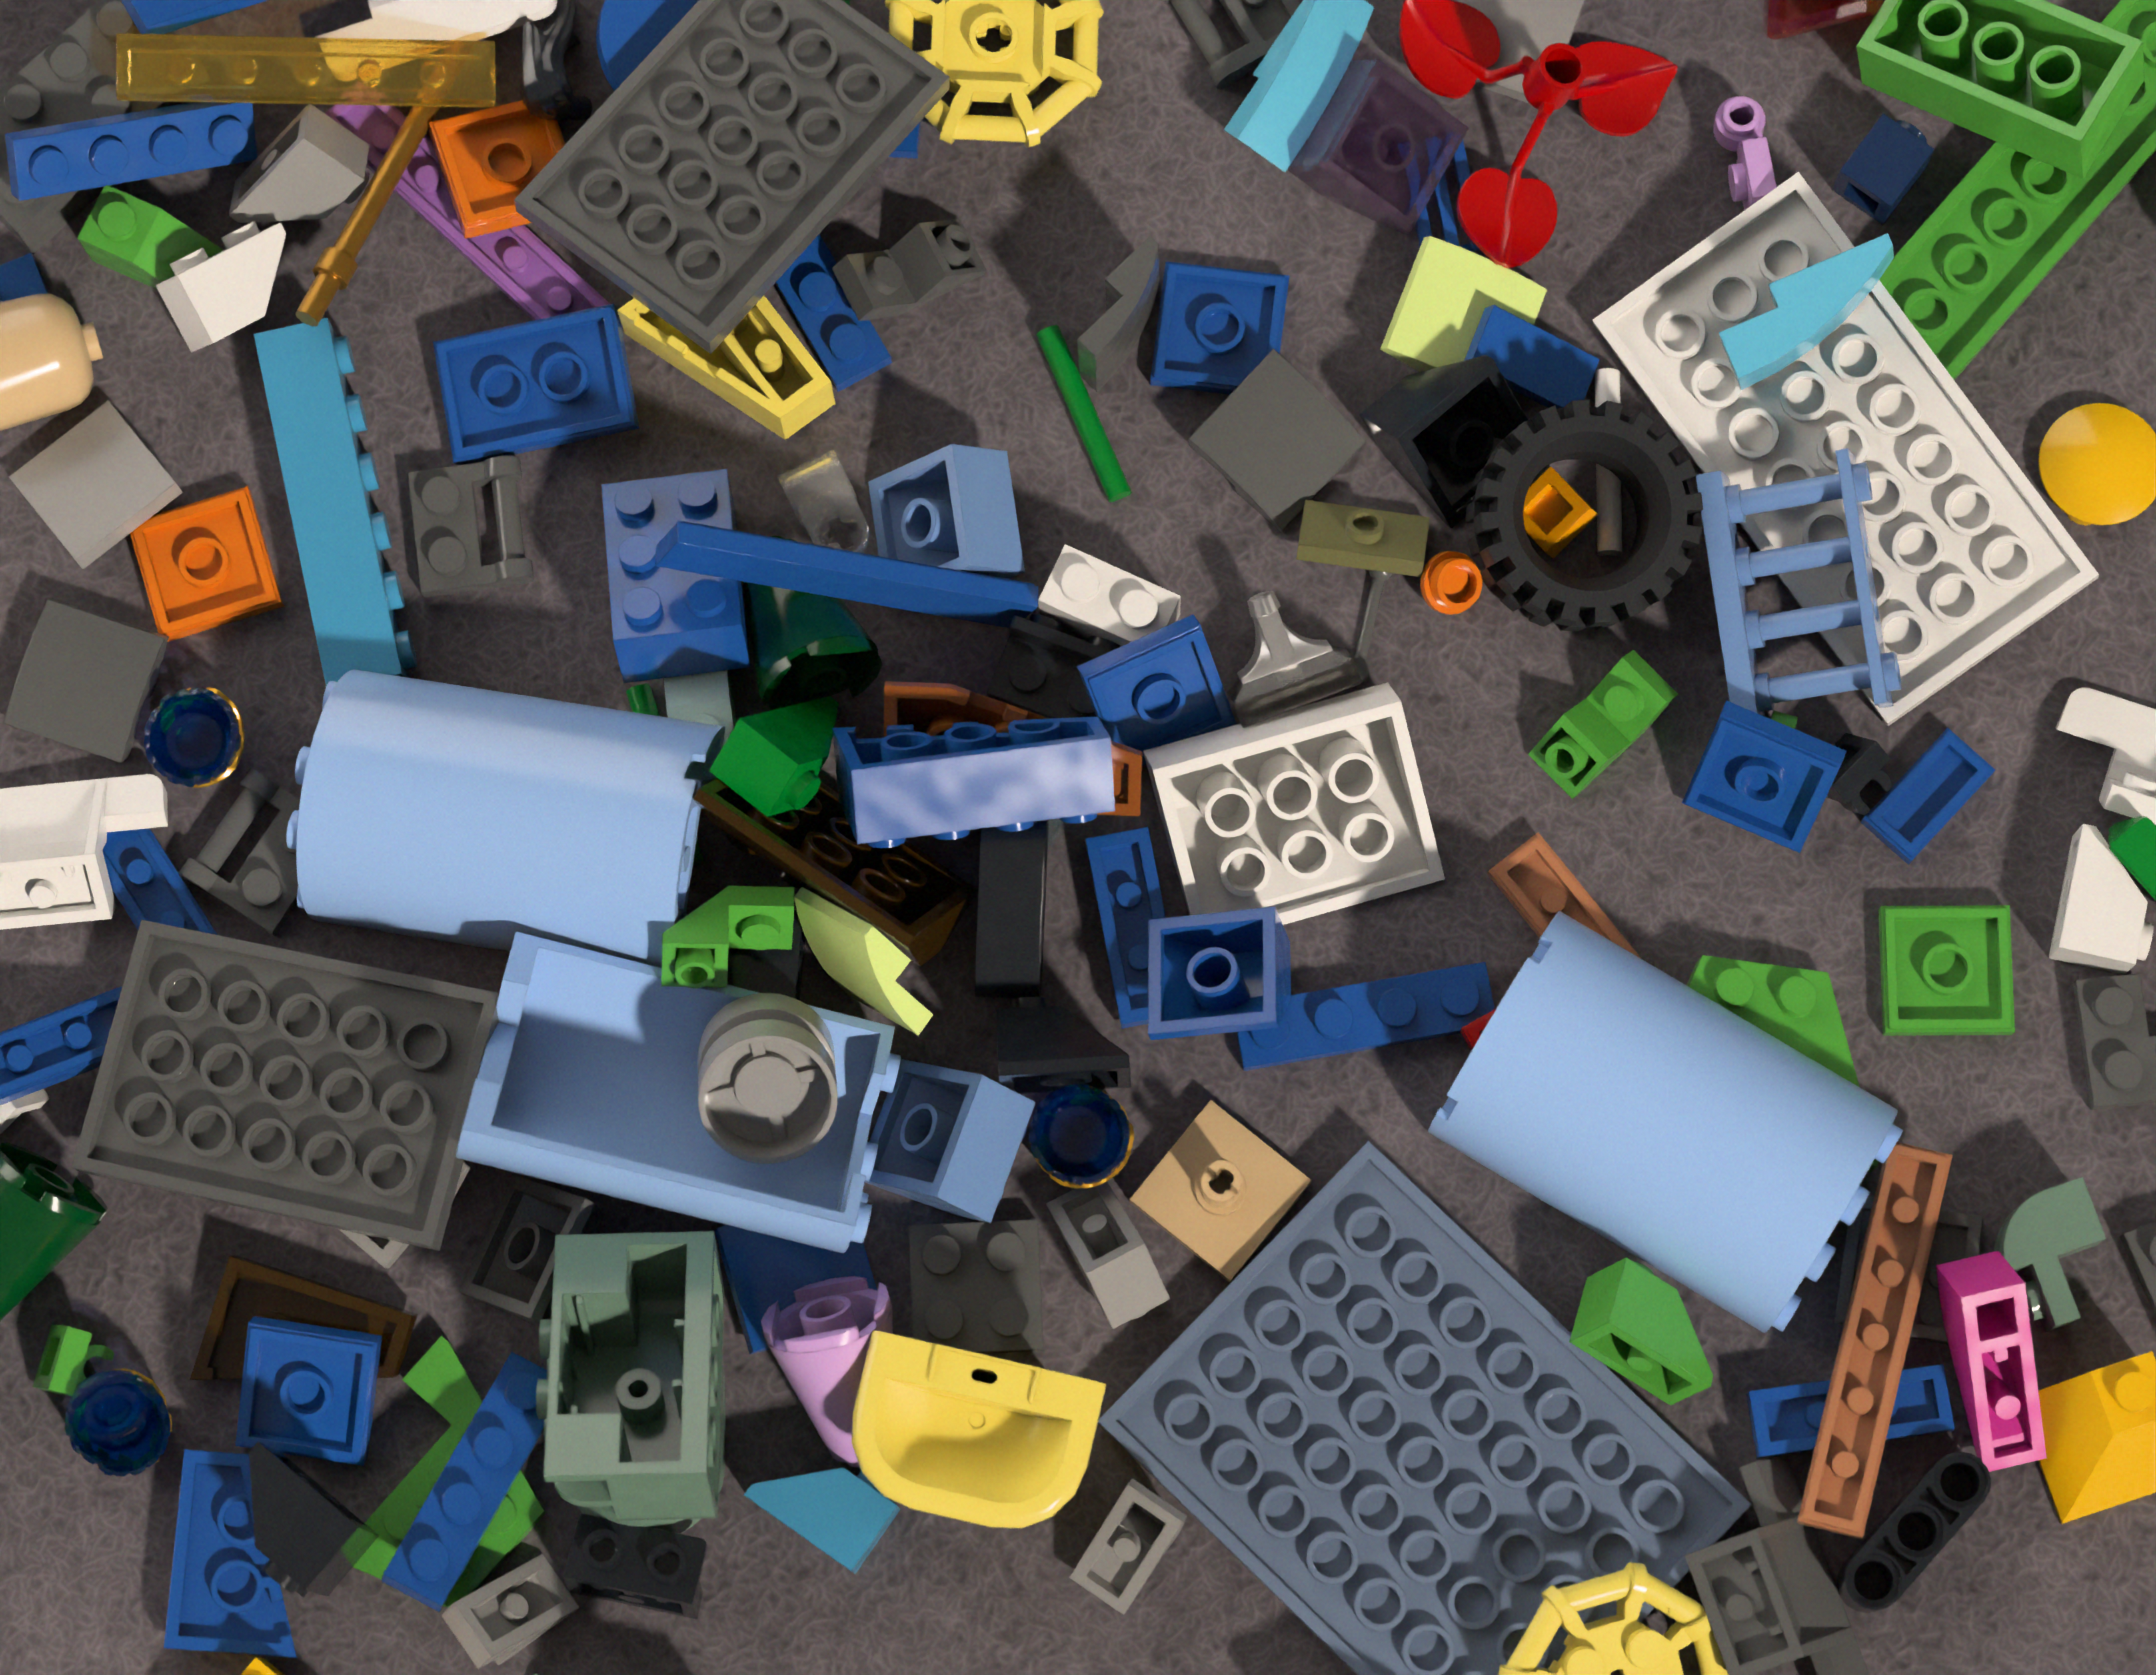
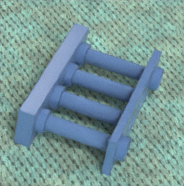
[1696,448,1902,716]

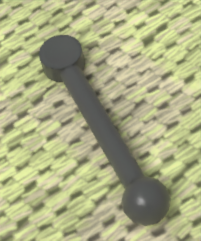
[1344,570,1393,684]

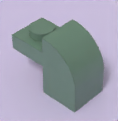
[1994,1177,2106,1333]

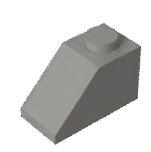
[229,103,369,223]
[1046,1174,1170,1329]

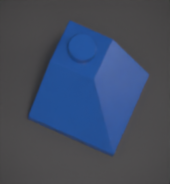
[1148,907,1291,1040]

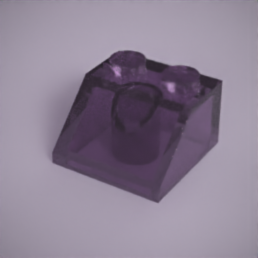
[1287,59,1469,234]

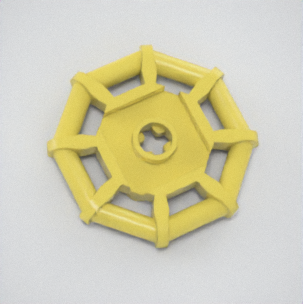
[885,0,1104,148]
[1498,1562,1728,1675]

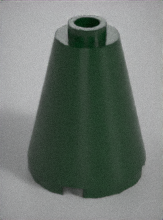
[744,536,882,710]
[0,1143,108,1321]

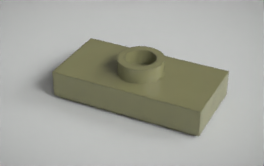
[1296,500,1430,577]

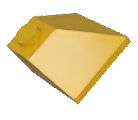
[2038,1351,2156,1524]

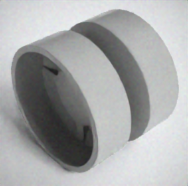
[698,993,838,1164]

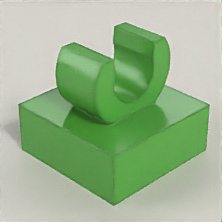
[33,1324,114,1396]

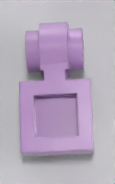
[1713,96,1776,210]

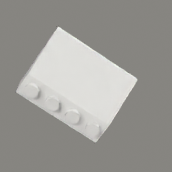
[1143,682,1445,925]

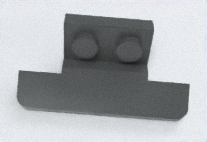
[1684,1458,1870,1675]

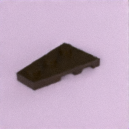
[190,1255,418,1380]

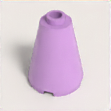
[761,1276,893,1467]

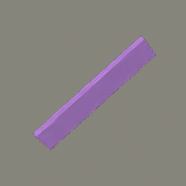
[325,78,623,329]

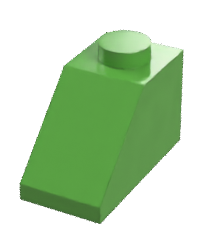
[77,185,223,290]
[1569,1257,1713,1405]

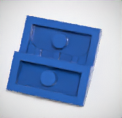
[714,1225,877,1354]

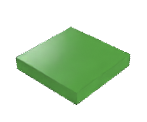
[1878,905,2015,1036]

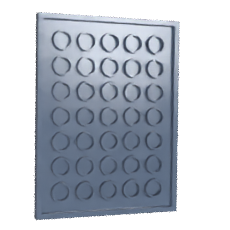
[1098,1141,1751,1675]

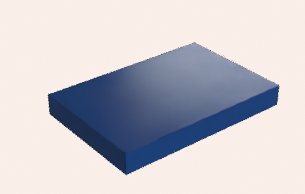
[433,303,640,465]

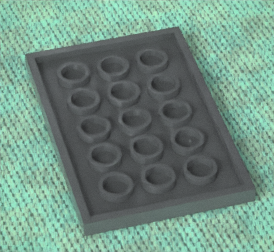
[514,0,950,354]
[71,920,499,1251]

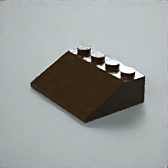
[693,778,978,966]

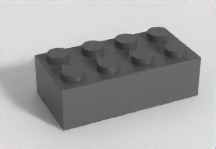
[0,0,216,254]

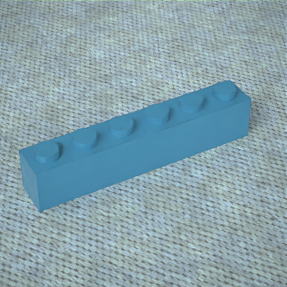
[254,318,417,686]

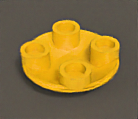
[2038,403,2156,525]

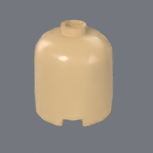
[0,294,103,431]

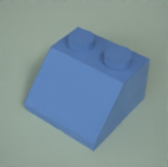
[868,444,1025,579]
[865,1059,1036,1223]

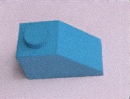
[744,1467,901,1574]

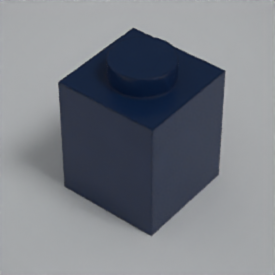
[1832,113,1934,225]

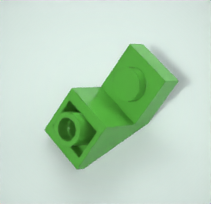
[1528,650,1678,799]
[661,886,794,988]

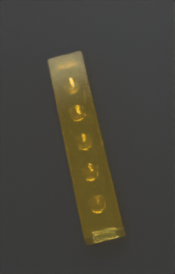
[116,33,496,108]

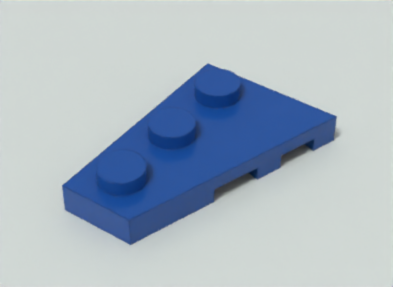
[164,1449,297,1658]

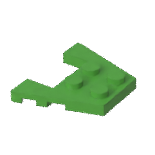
[1687,955,1878,1172]
[353,1336,546,1608]

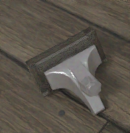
[1226,591,1362,728]

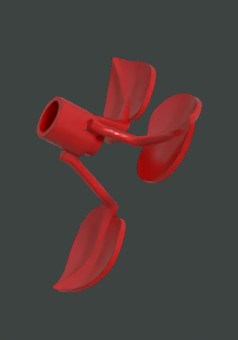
[1399,0,1678,268]

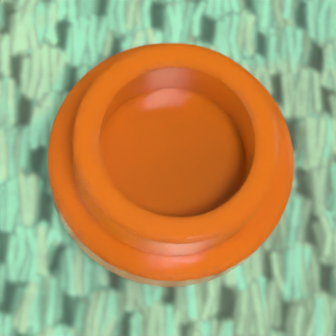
[1420,551,1483,615]

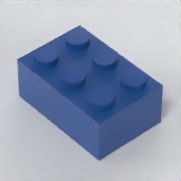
[601,469,750,683]

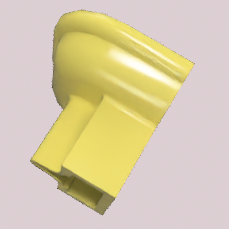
[852,1330,1106,1528]

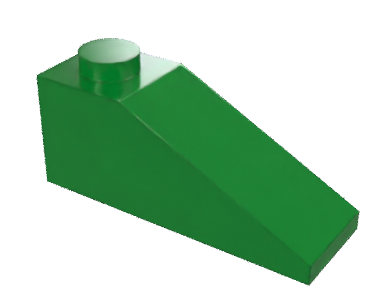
[709,696,839,817]

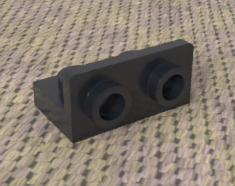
[987,614,1121,719]
[563,1514,707,1619]

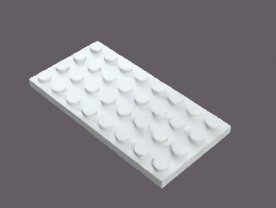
[1592,172,2099,726]

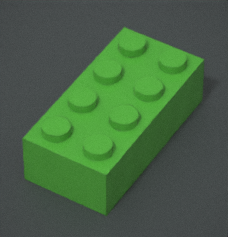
[1857,0,2145,179]

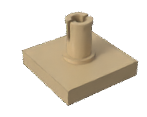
[1130,1100,1312,1283]

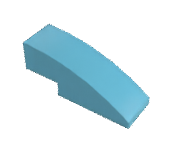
[1224,0,1374,172]
[1719,233,1894,390]

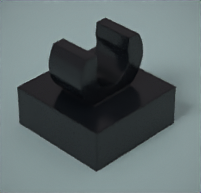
[1826,733,1893,815]

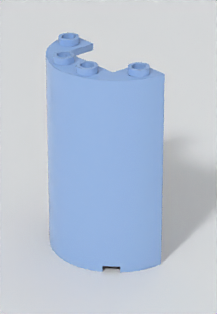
[286,669,726,968]
[1428,911,1903,1334]
[456,931,901,1254]

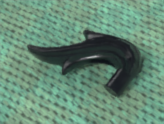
[520,0,592,121]

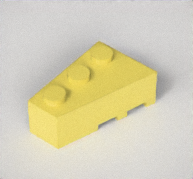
[617,296,835,440]

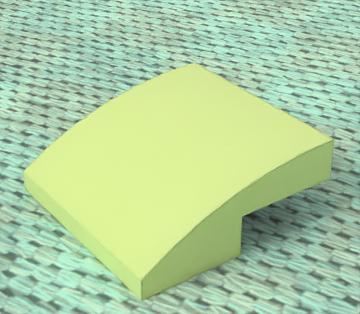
[1380,236,1547,372]
[794,887,933,1035]

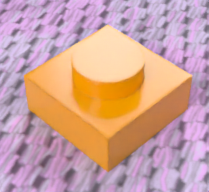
[1523,466,1598,559]

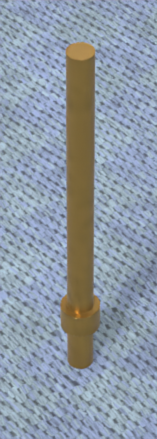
[295,40,478,327]

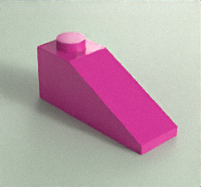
[1936,1251,2047,1472]

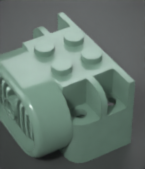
[536,1231,726,1534]

